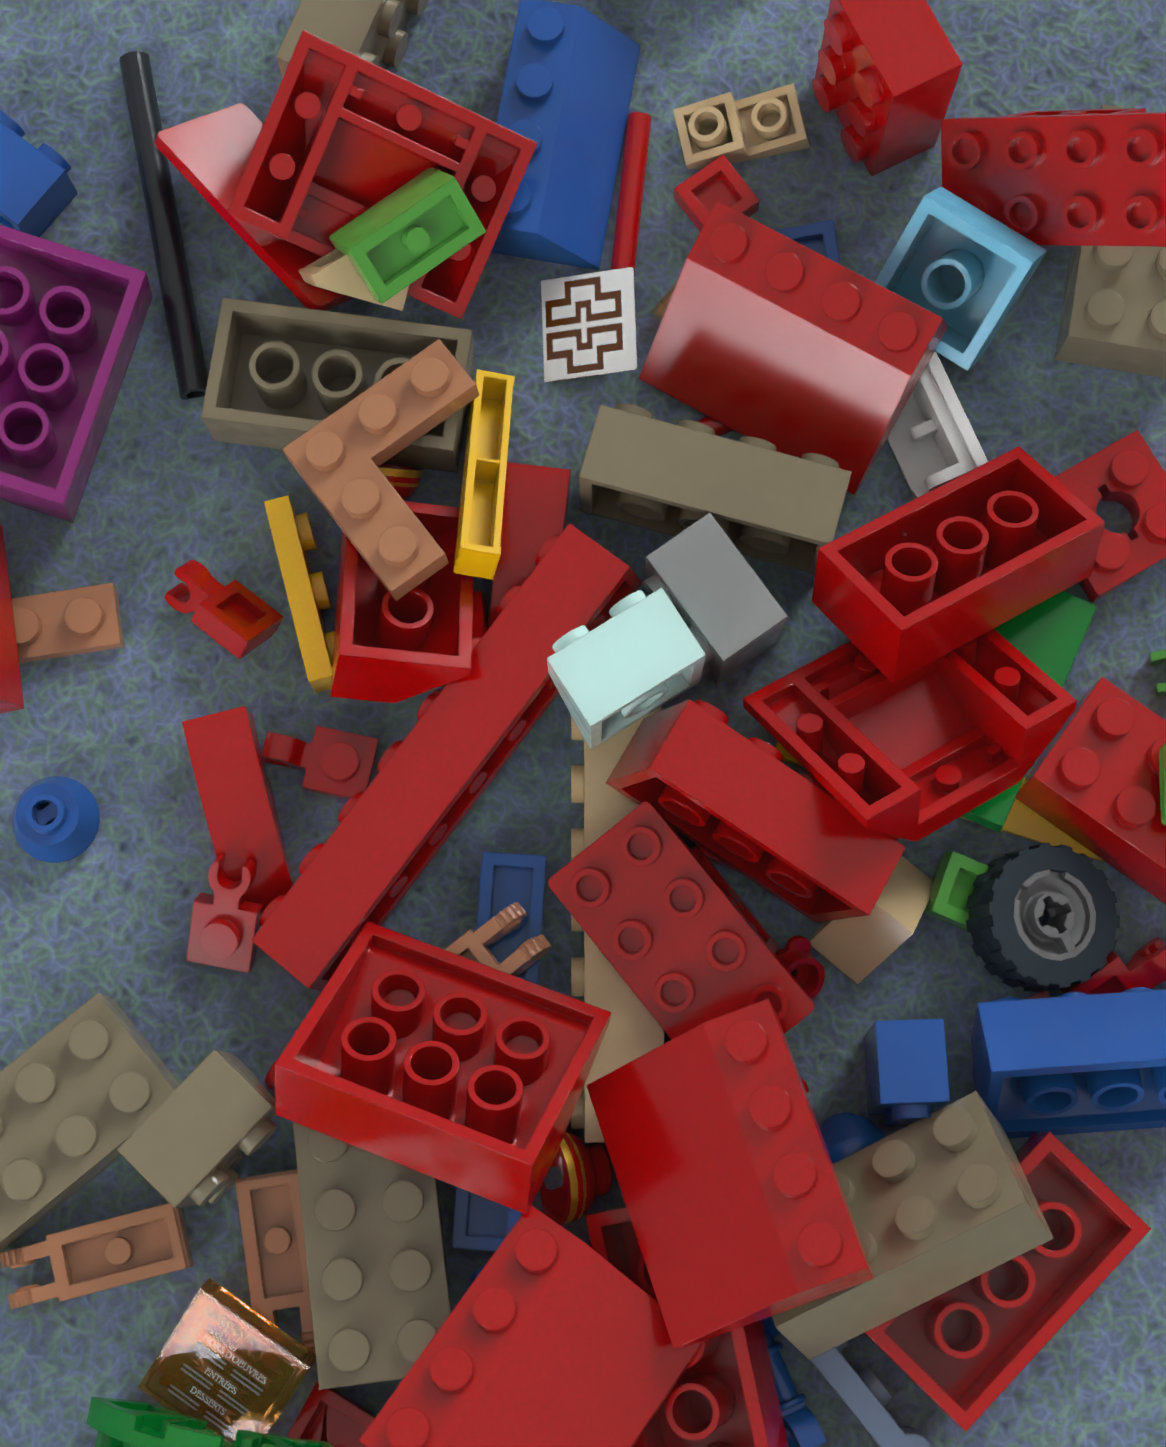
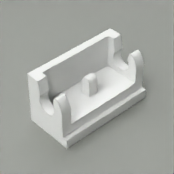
[887,351,988,499]

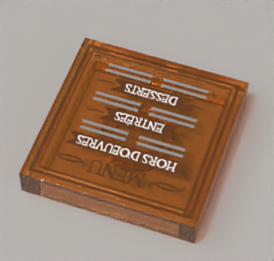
[138,1278,316,1442]

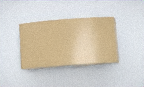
[673,83,810,169]

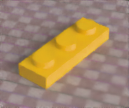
[264,495,335,693]

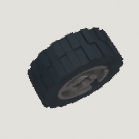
[966,843,1120,992]

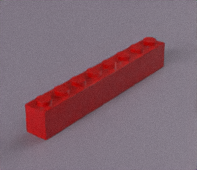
[251,523,642,992]

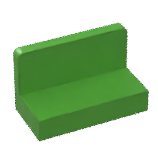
[329,167,486,304]

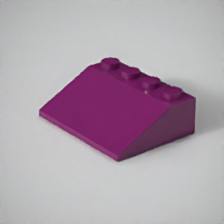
[0,225,153,523]

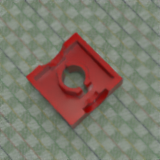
[1055,430,1166,603]

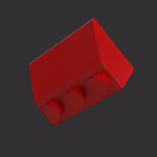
[330,501,474,703]

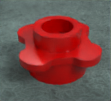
[775,935,825,1000]

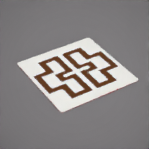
[541,267,637,382]

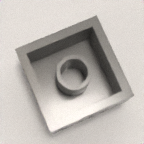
[642,512,788,686]

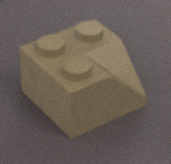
[117,1049,277,1208]

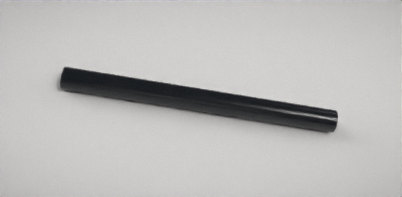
[119,51,208,400]

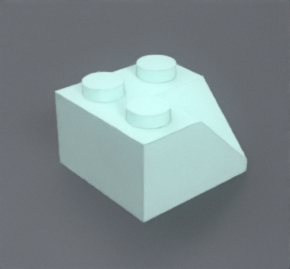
[547,587,706,750]

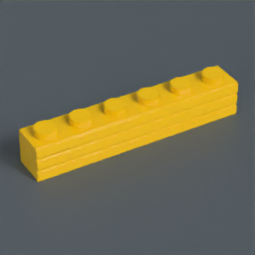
[453,369,515,580]

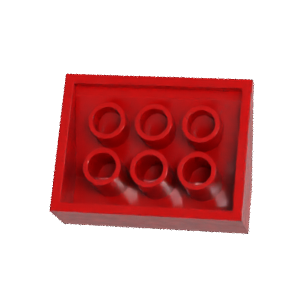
[638,201,948,496]
[275,921,611,1214]
[586,999,875,1351]
[359,1205,704,1447]

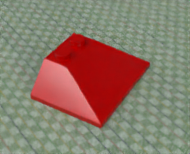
[227,30,538,319]
[743,629,1077,842]

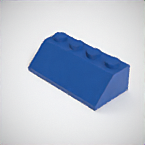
[491,0,640,270]
[971,987,1166,1139]

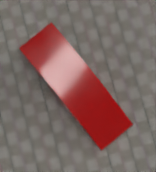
[488,462,571,629]
[182,706,294,911]

